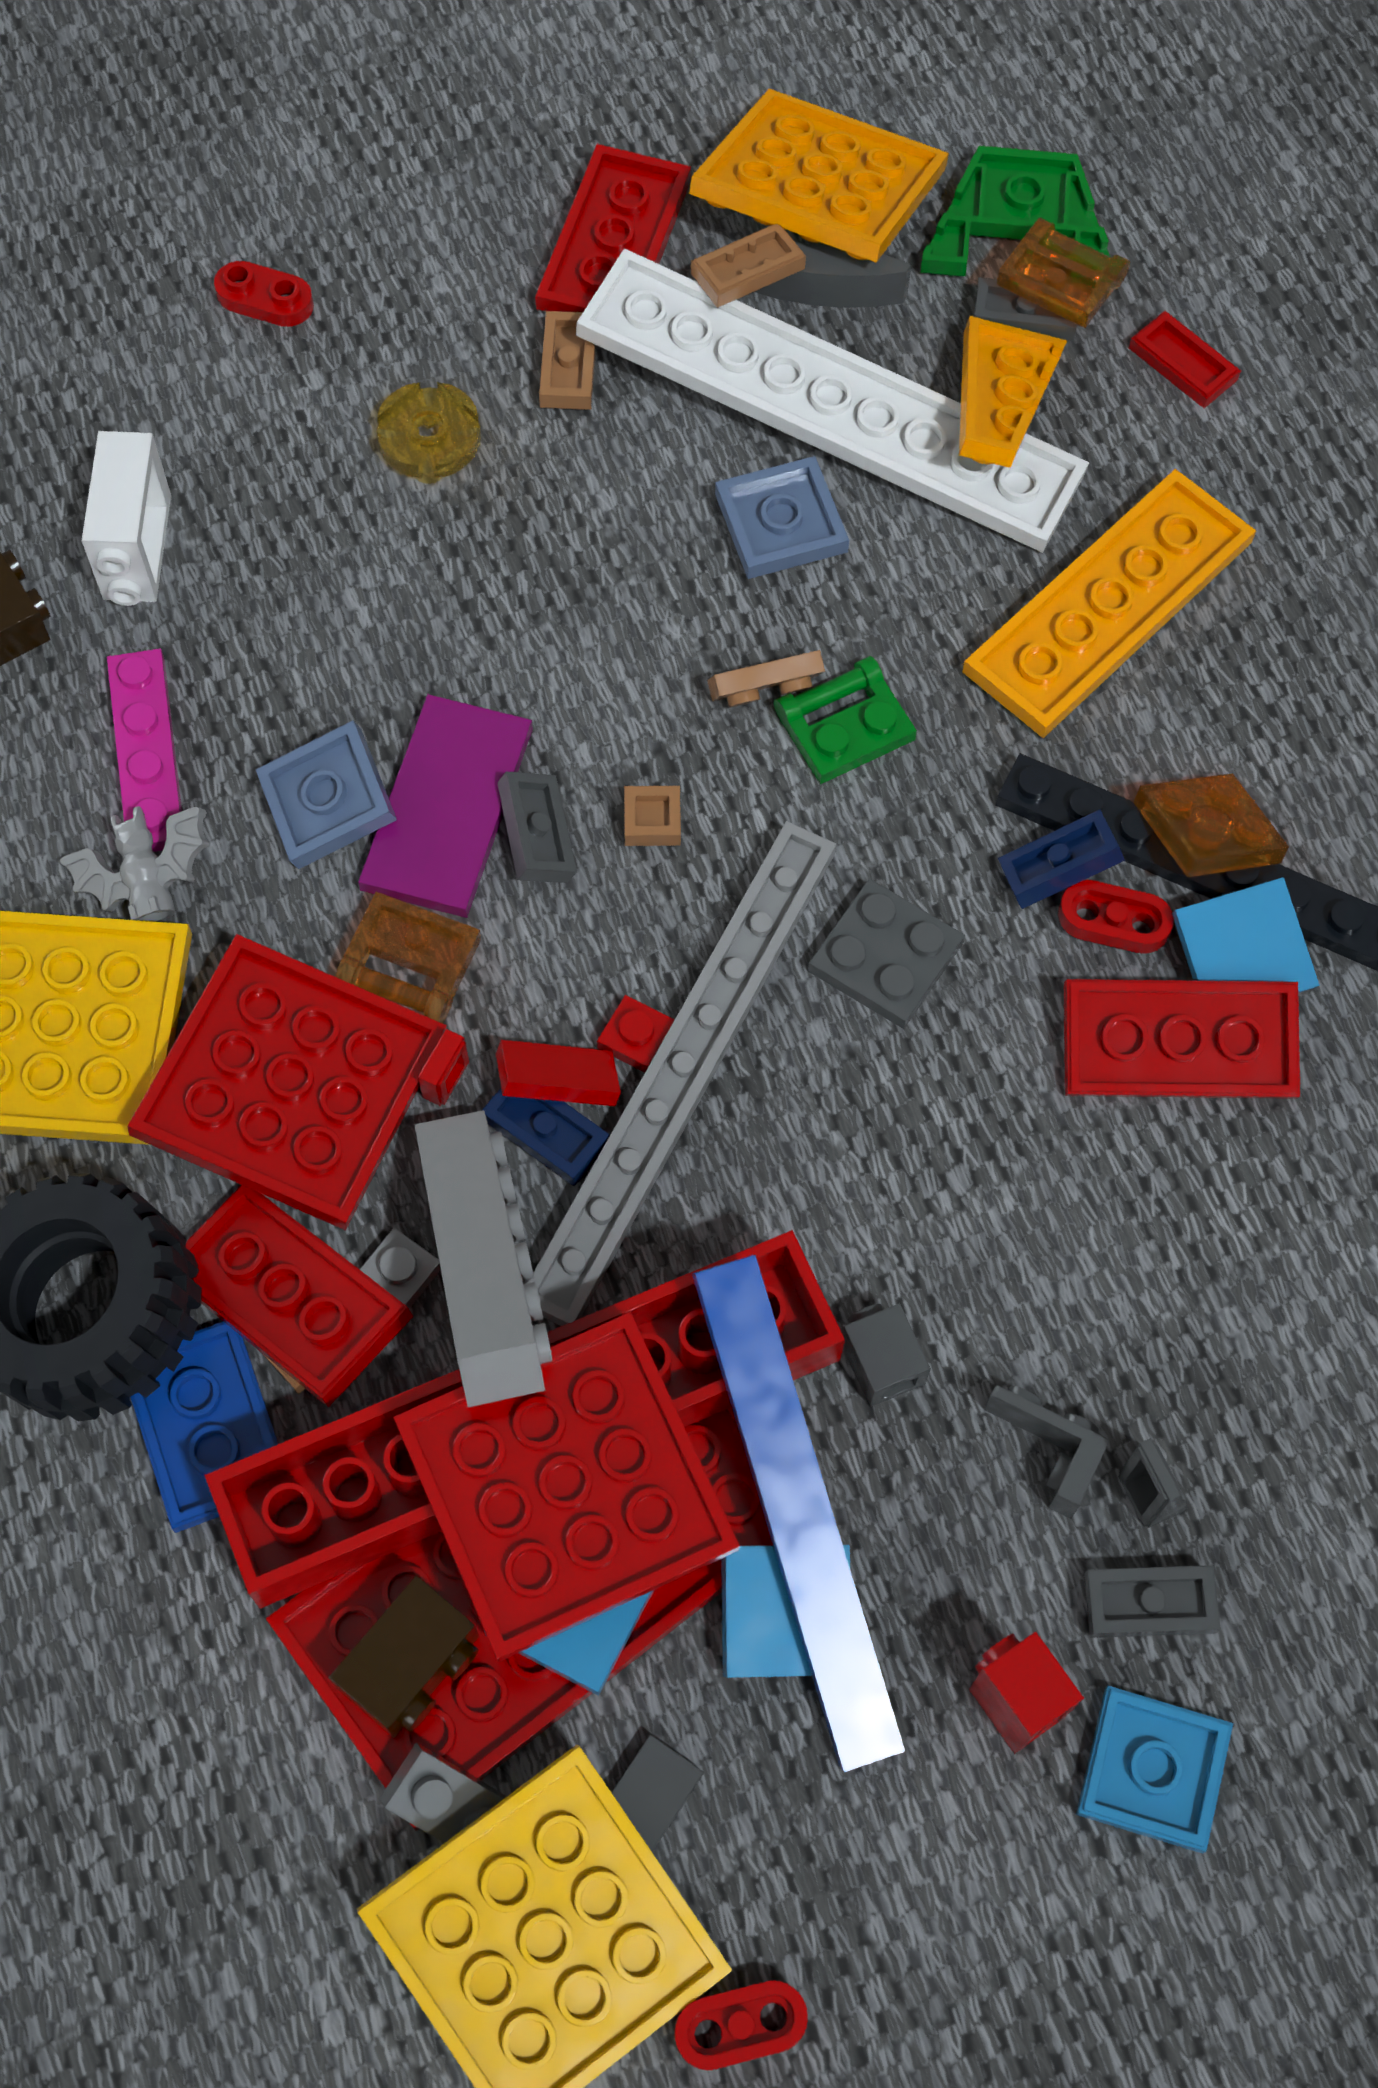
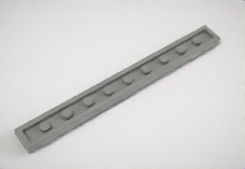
[528,821,836,1326]

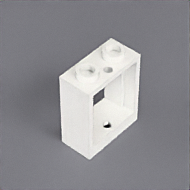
[81,431,171,606]

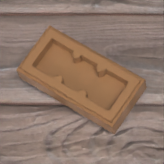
[691,224,806,308]

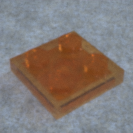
[1133,773,1289,877]

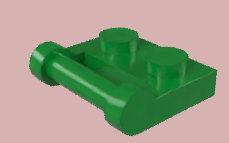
[773,656,917,785]

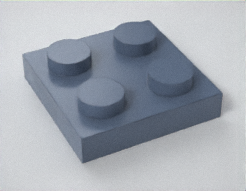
[715,456,849,579]
[256,720,397,869]

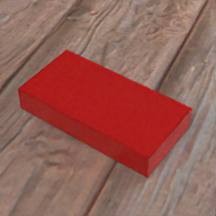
[1129,311,1241,409]
[496,1040,621,1107]

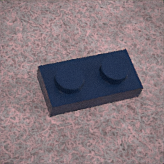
[998,810,1125,909]
[481,1088,610,1186]

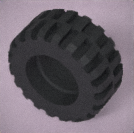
[0,1173,202,1421]

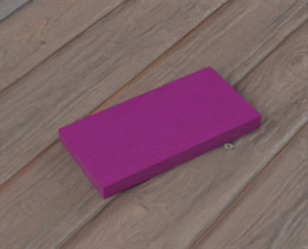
[358,694,533,918]

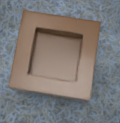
[624,786,681,846]

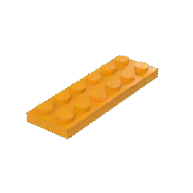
[962,468,1256,738]

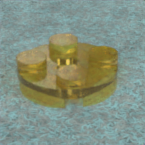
[376,382,481,484]

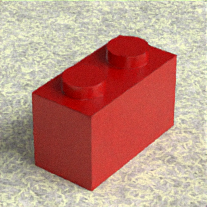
[969,1631,1084,1754]

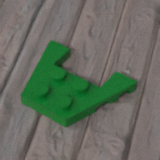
[920,146,1119,290]

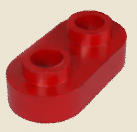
[214,261,314,327]
[1058,880,1174,954]
[675,1981,808,2071]

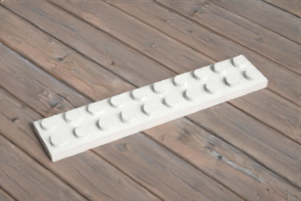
[576,248,1089,553]

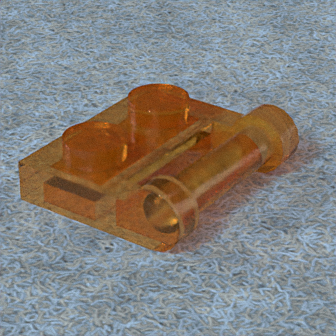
[996,218,1131,328]
[335,892,481,1023]

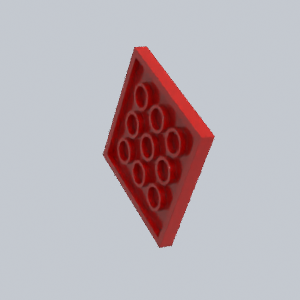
[127,934,447,1231]
[393,1312,740,1662]

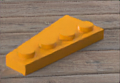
[959,316,1067,468]

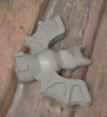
[60,806,210,922]

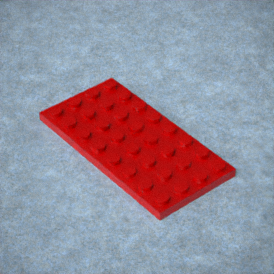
[266,1407,773,1831]

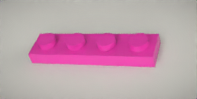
[107,648,182,852]

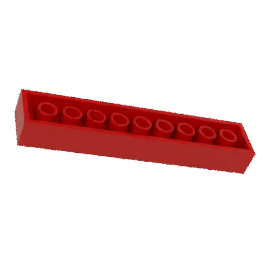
[205,1230,845,1609]

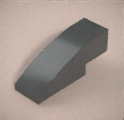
[754,228,911,308]

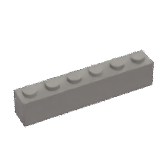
[414,1110,553,1407]

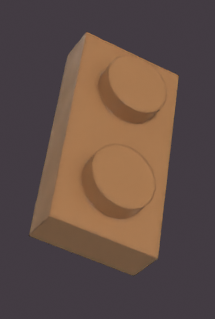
[539,311,596,410]
[707,650,825,708]

